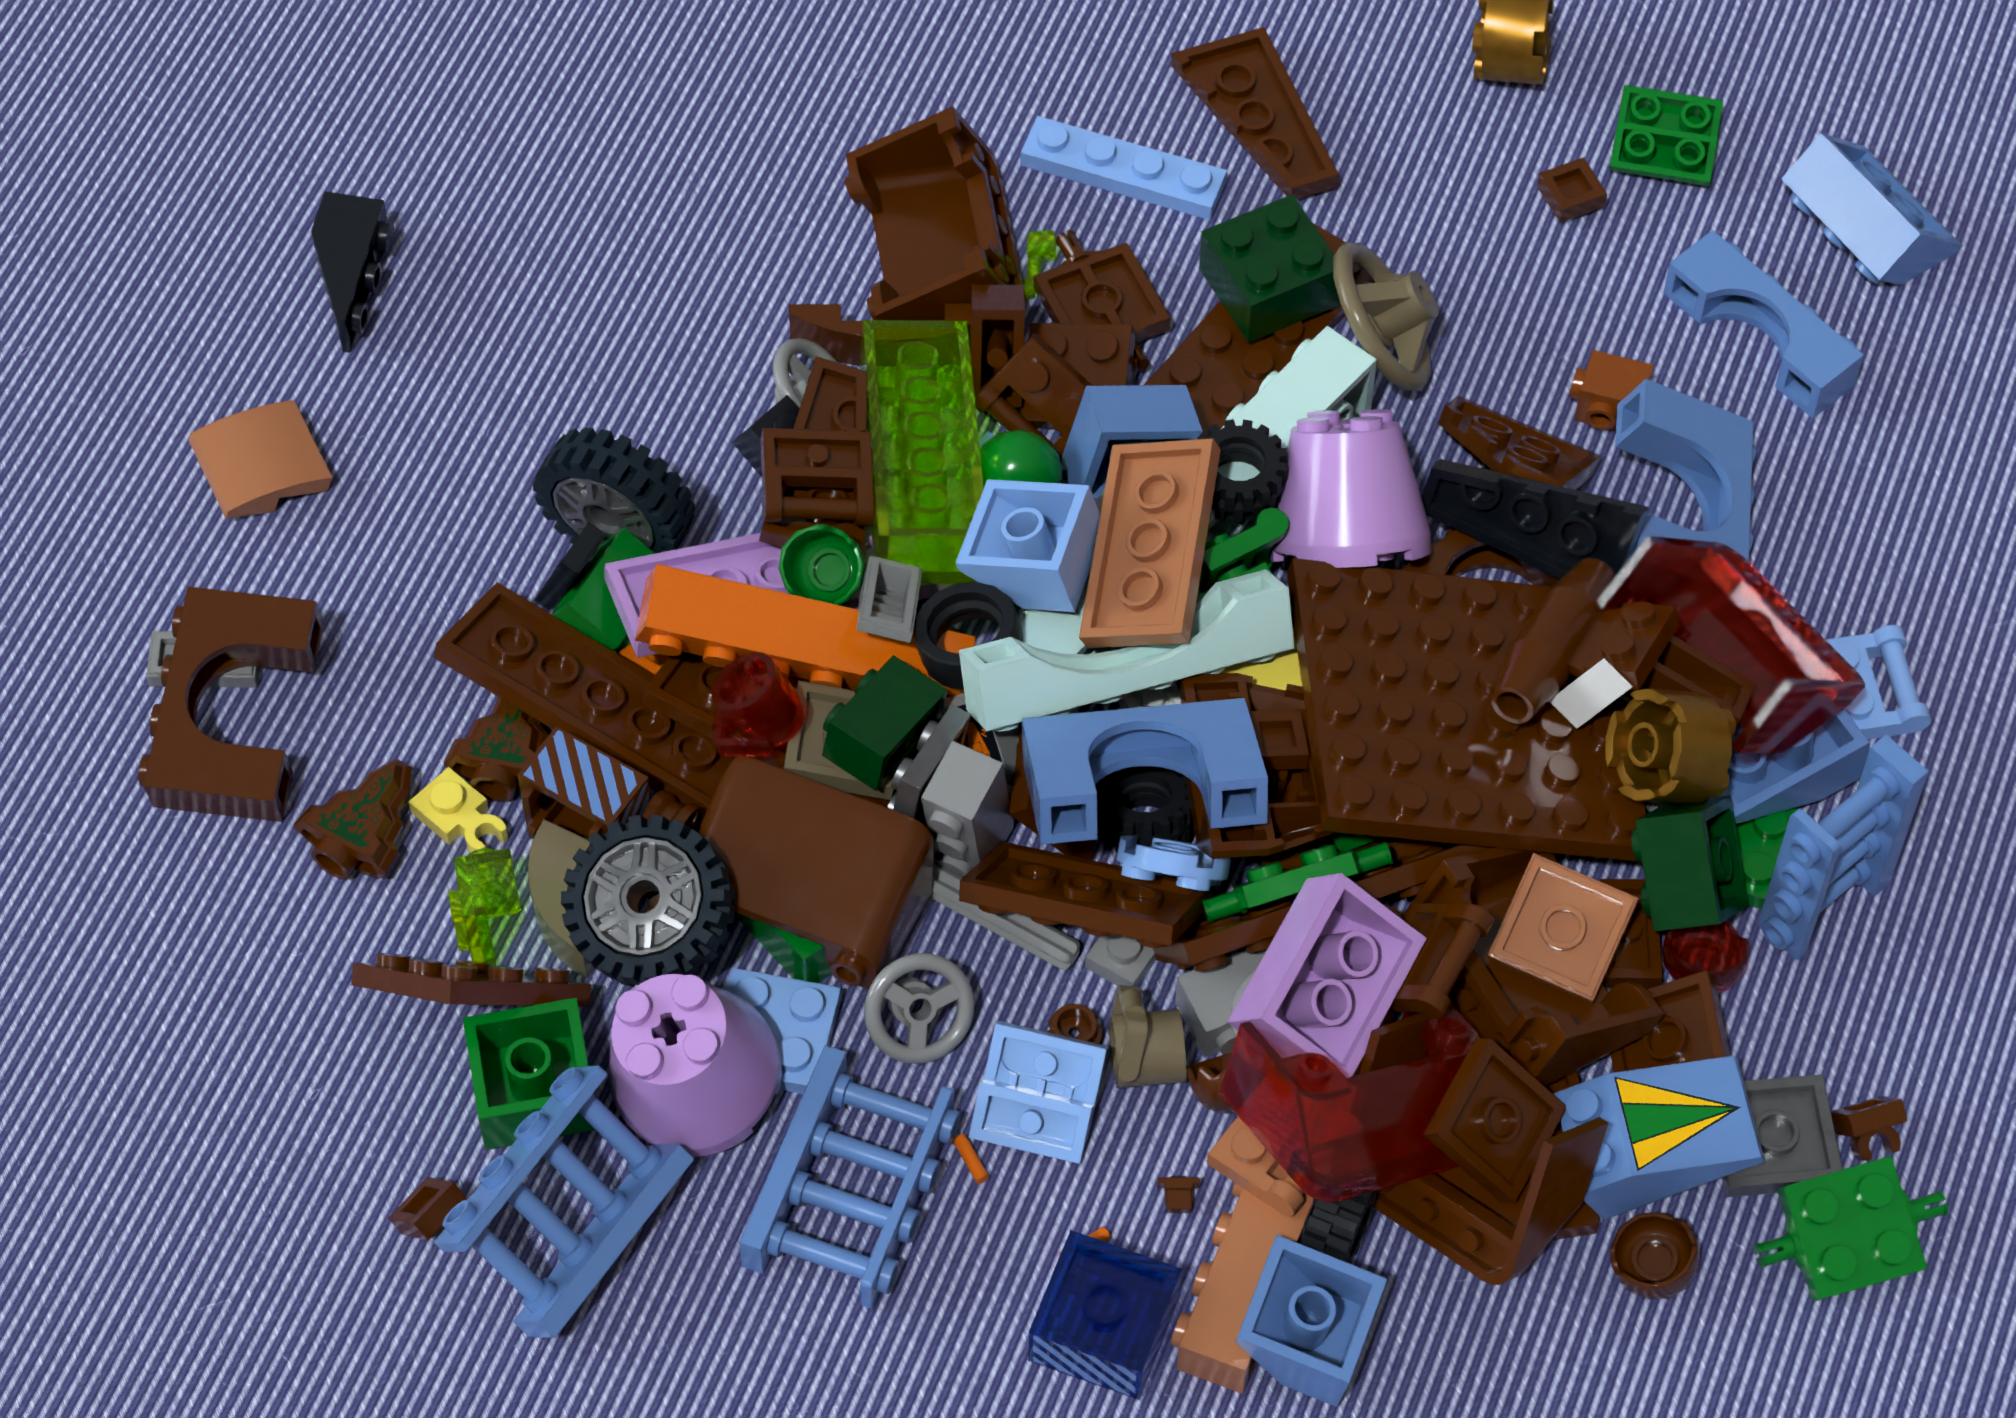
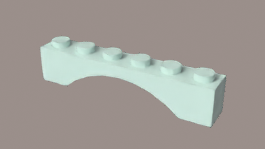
[959,569,1294,732]

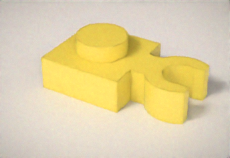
[409,767,508,861]

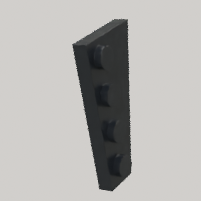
[1422,459,1649,602]

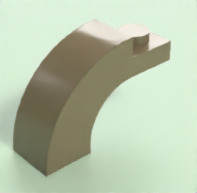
[528,819,594,978]

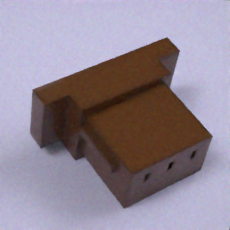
[1157,1176,1200,1213]

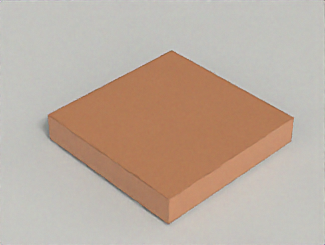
[1487,853,1639,1004]

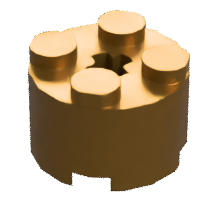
[1472,0,1554,85]
[1605,689,1736,804]

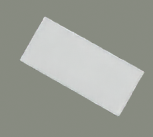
[1549,658,1633,729]

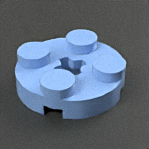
[1116,835,1231,891]

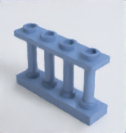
[1758,734,1929,960]
[739,1045,961,1309]
[434,1065,694,1338]

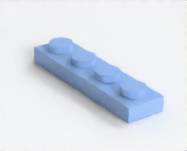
[1020,116,1227,220]

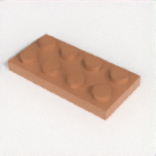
[1079,438,1221,648]

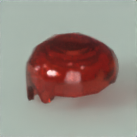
[1662,921,1749,993]

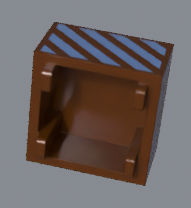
[517,726,651,839]

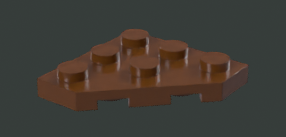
[1438,396,1601,490]
[351,953,592,1007]

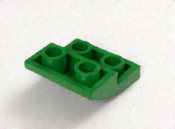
[1609,85,1723,186]

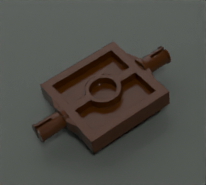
[1033,230,1170,374]

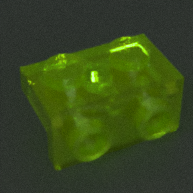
[448,848,521,966]

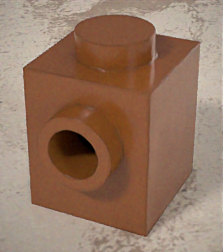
[1569,350,1654,431]

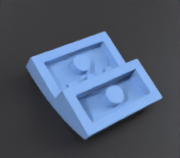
[968,1021,1109,1164]

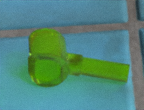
[1024,230,1056,299]

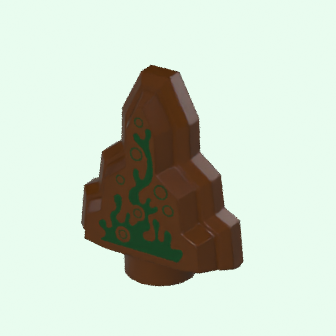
[444,697,548,802]
[293,759,413,880]

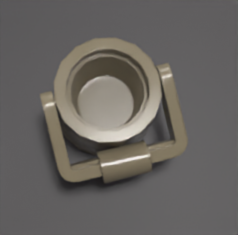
[1108,985,1187,1089]

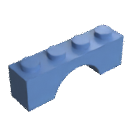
[1663,230,1864,419]

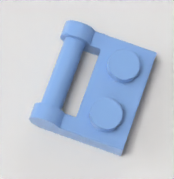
[1806,625,1931,739]

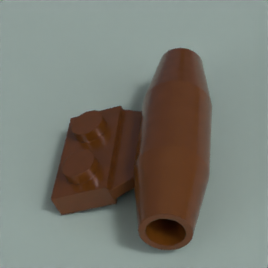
[1491,558,1679,724]

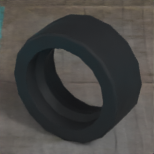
[914,582,1023,690]

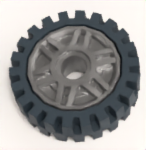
[533,428,696,556]
[561,814,736,987]

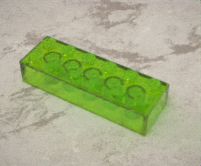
[859,320,984,584]

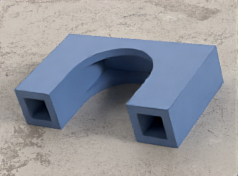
[1615,379,1756,612]
[1022,698,1268,845]

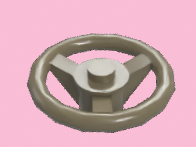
[1333,242,1438,391]

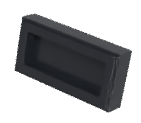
[534,522,605,610]

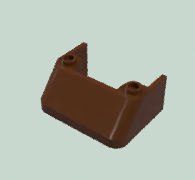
[1334,1012,1609,1285]

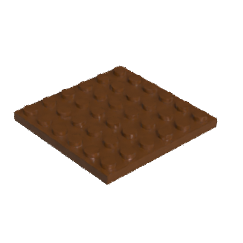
[1286,558,1646,862]

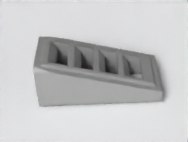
[856,556,922,643]

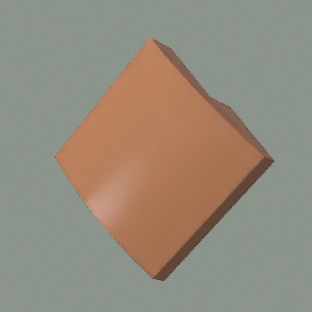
[188,400,332,519]

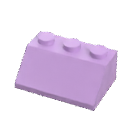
[1227,873,1427,1084]

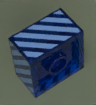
[1028,1230,1182,1400]

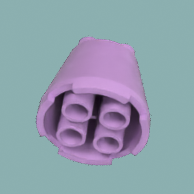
[1270,409,1432,568]
[609,974,782,1157]

